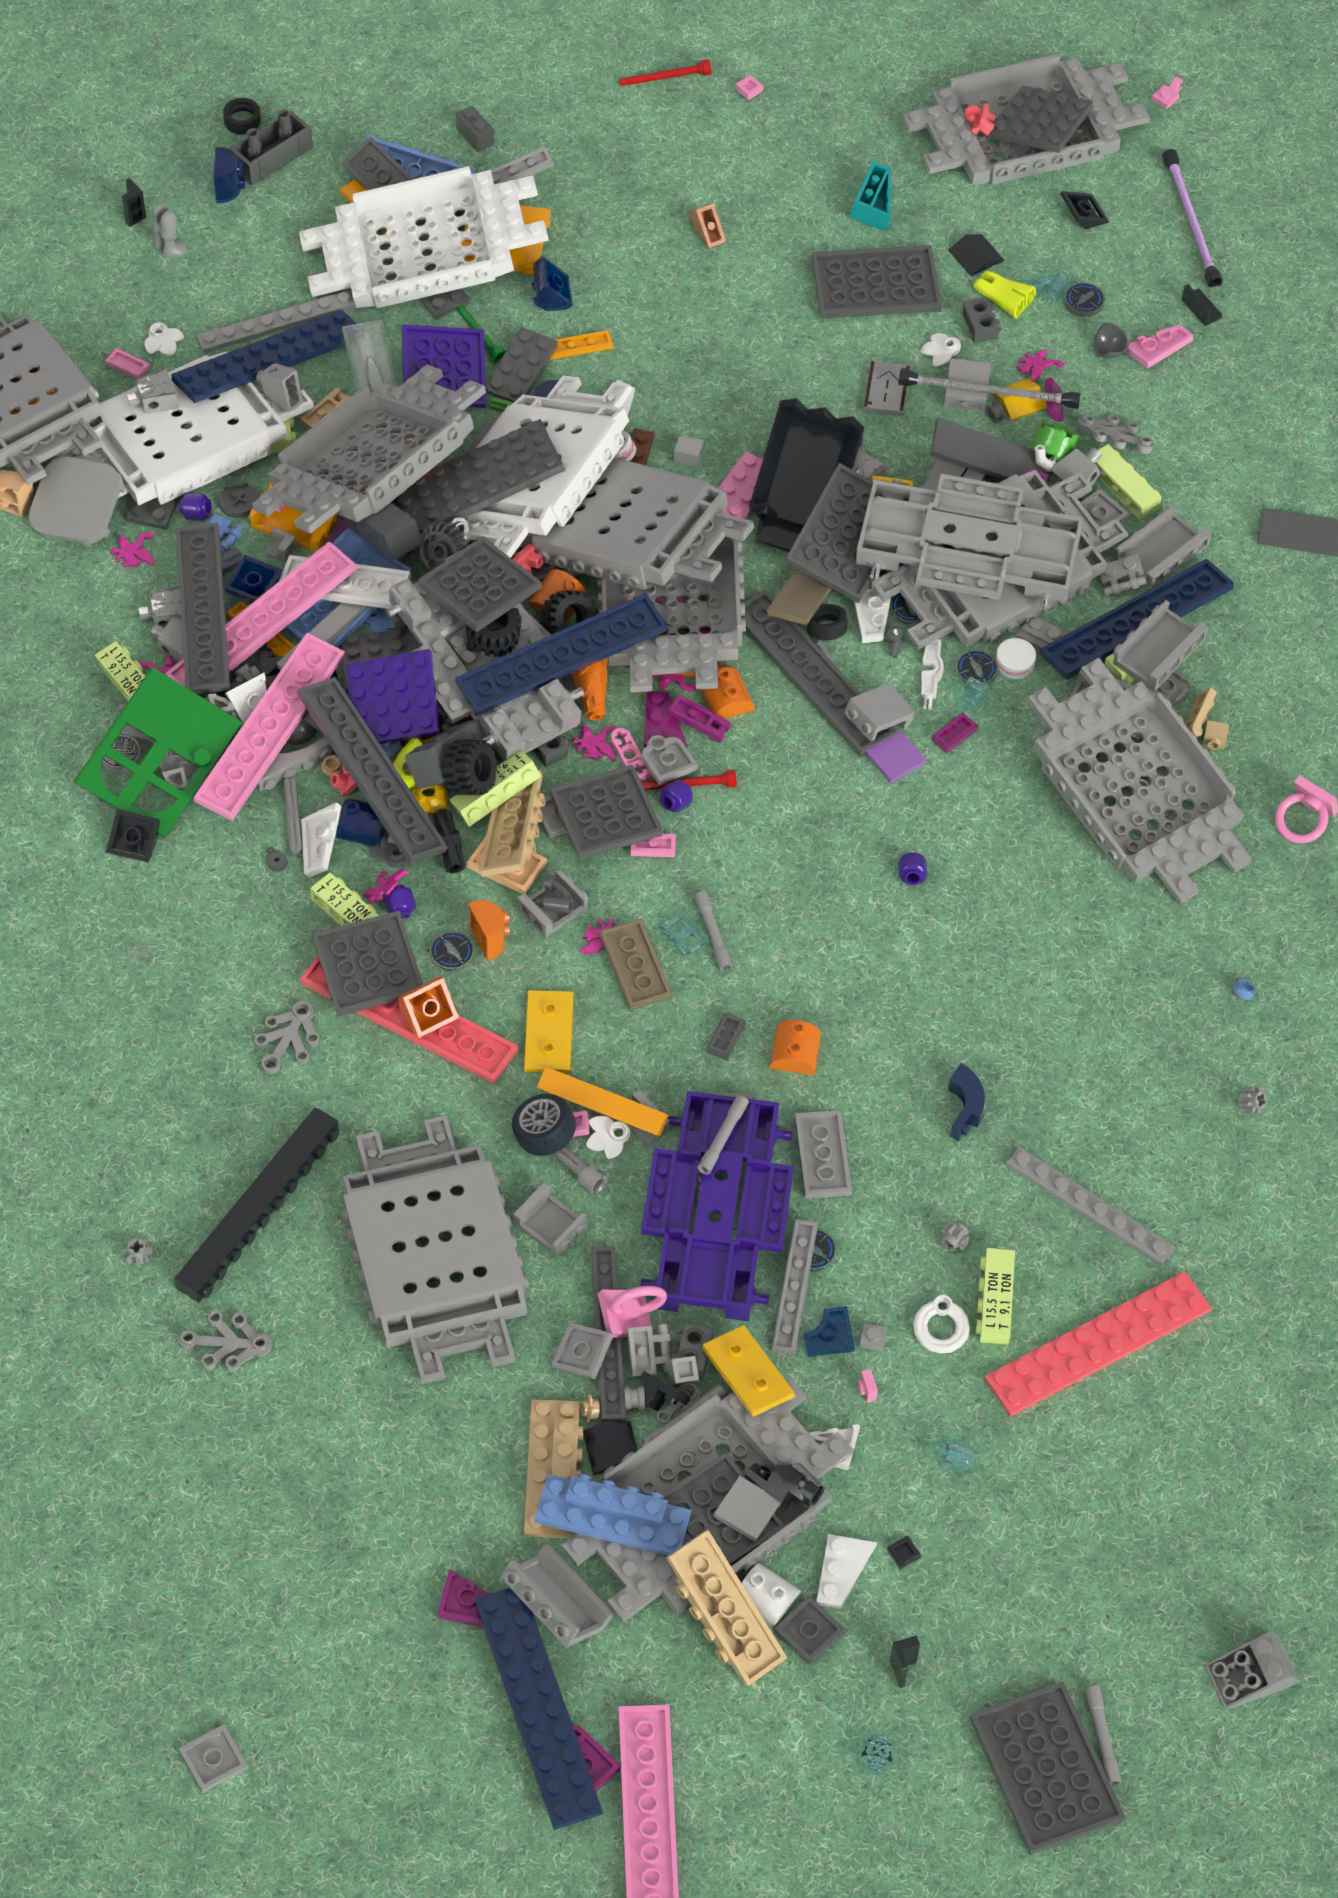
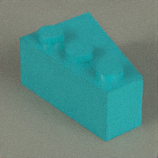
[849,161,891,231]

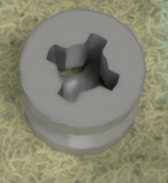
[624,1386,645,1411]

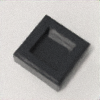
[887,1536,921,1569]

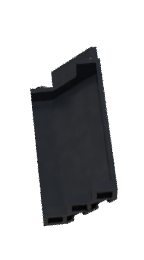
[749,398,865,552]

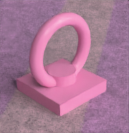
[1275,775,1338,844]
[598,1286,667,1337]

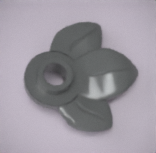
[369,833,406,868]

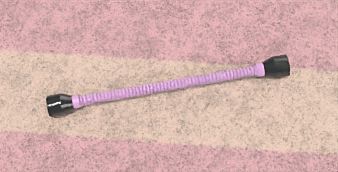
[1162,149,1223,287]

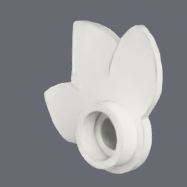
[145,323,184,356]
[920,333,961,367]
[586,1116,630,1159]

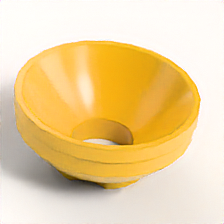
[411,784,449,817]

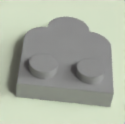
[642,735,698,785]

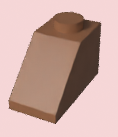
[688,203,726,248]

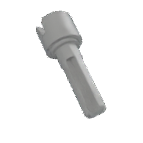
[553,1147,608,1194]

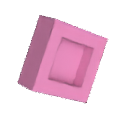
[735,75,763,100]
[573,1110,589,1137]
[858,1369,878,1402]

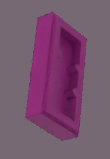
[1045,377,1063,421]
[932,713,978,753]

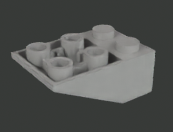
[1205,1631,1300,1710]

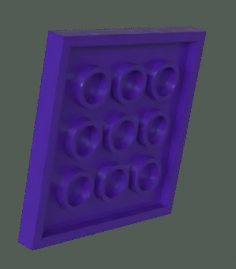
[401,324,486,408]
[345,649,440,744]

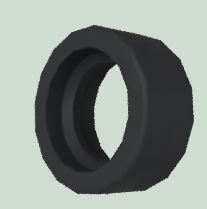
[223,98,261,135]
[807,604,847,641]

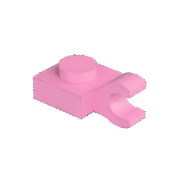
[1152,77,1183,109]

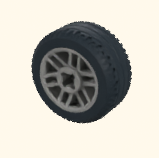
[512,1093,576,1156]

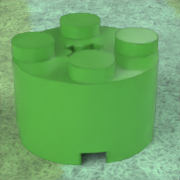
[1032,420,1080,461]

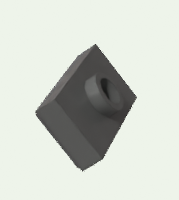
[707,1013,746,1060]

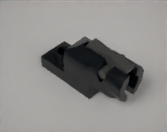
[744,1462,825,1507]

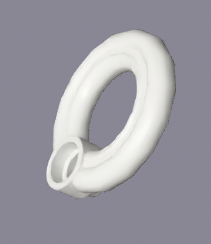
[913,1295,970,1354]

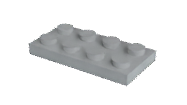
[795,1110,852,1199]

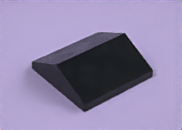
[1060,191,1109,229]
[949,234,1004,276]
[106,810,160,862]
[583,1421,637,1475]

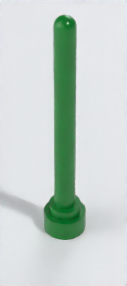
[456,305,506,364]

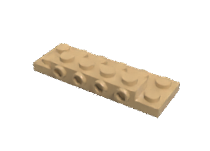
[479,770,546,877]
[524,1399,583,1538]
[666,1530,787,1686]

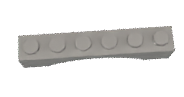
[256,736,335,792]

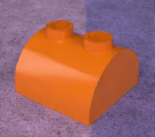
[527,569,586,625]
[700,667,755,719]
[468,900,510,961]
[398,976,459,1038]
[769,1020,821,1075]

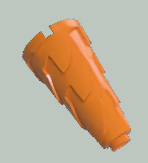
[571,657,608,721]

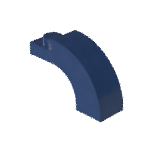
[948,1063,985,1141]

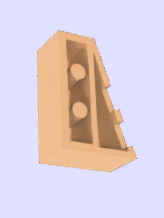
[0,469,35,517]

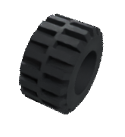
[540,590,599,635]
[466,607,521,657]
[443,739,497,795]

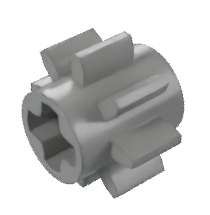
[232,664,260,682]
[1238,1086,1267,1115]
[940,1222,970,1251]
[122,1236,153,1268]

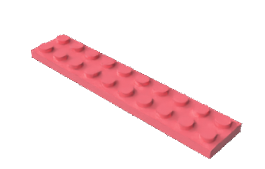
[300,956,518,1084]
[985,1271,1212,1417]

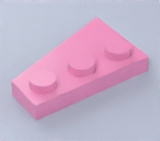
[1125,325,1193,369]

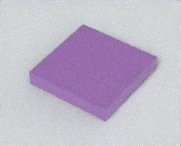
[865,730,926,783]

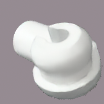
[1035,445,1057,472]

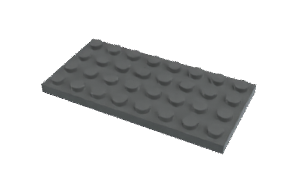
[393,419,565,534]

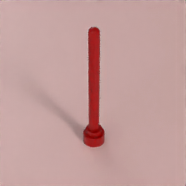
[619,59,712,86]
[641,770,737,790]

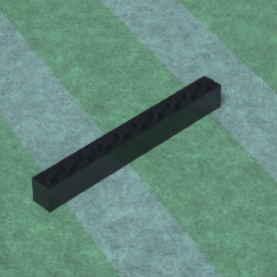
[174,1107,340,1303]

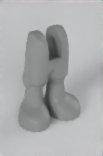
[153,203,186,258]

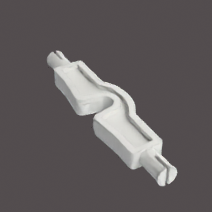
[921,639,944,710]

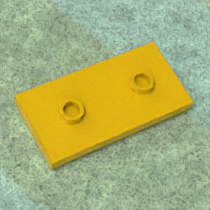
[524,990,574,1073]
[703,1325,794,1417]

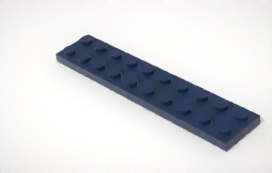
[171,310,366,404]
[1040,559,1234,680]
[455,593,667,716]
[475,1588,603,1830]

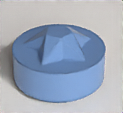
[1233,978,1256,1000]

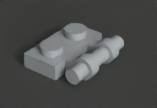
[1100,554,1147,596]
[627,1324,673,1376]

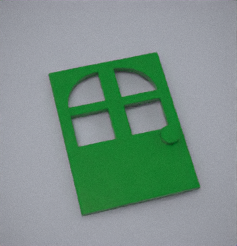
[74,667,243,838]

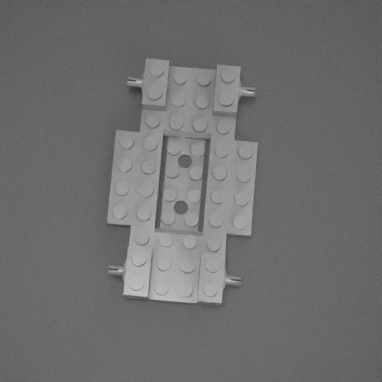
[856,474,1084,611]
[386,551,584,761]

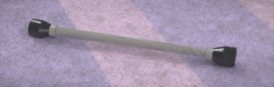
[898,369,1081,409]

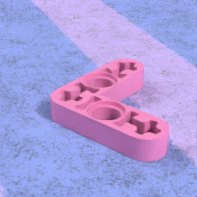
[611,728,653,781]

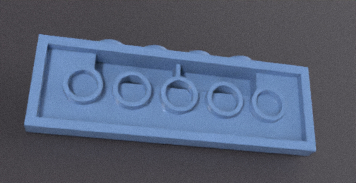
[364,135,477,179]
[535,1474,692,1556]

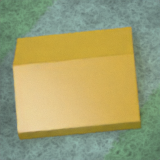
[994,378,1047,421]

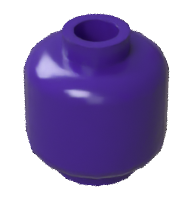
[179,493,212,521]
[660,780,693,812]
[898,852,927,885]
[384,885,416,919]

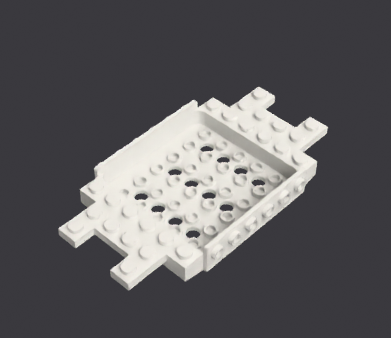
[299,167,549,308]
[54,352,314,505]
[443,376,633,558]

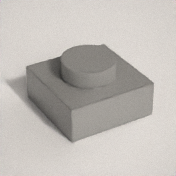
[859,1323,887,1352]

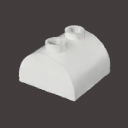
[742,1563,802,1631]

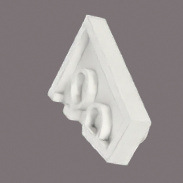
[816,1534,877,1609]

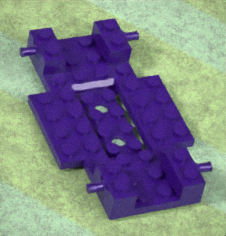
[641,1091,794,1321]

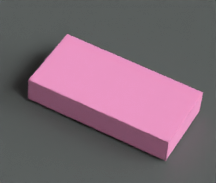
[105,348,151,379]

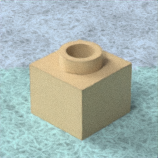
[1202,720,1229,750]

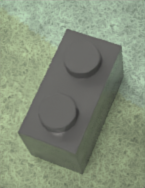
[456,105,494,152]

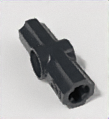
[433,808,465,874]

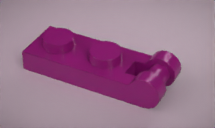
[668,694,731,743]

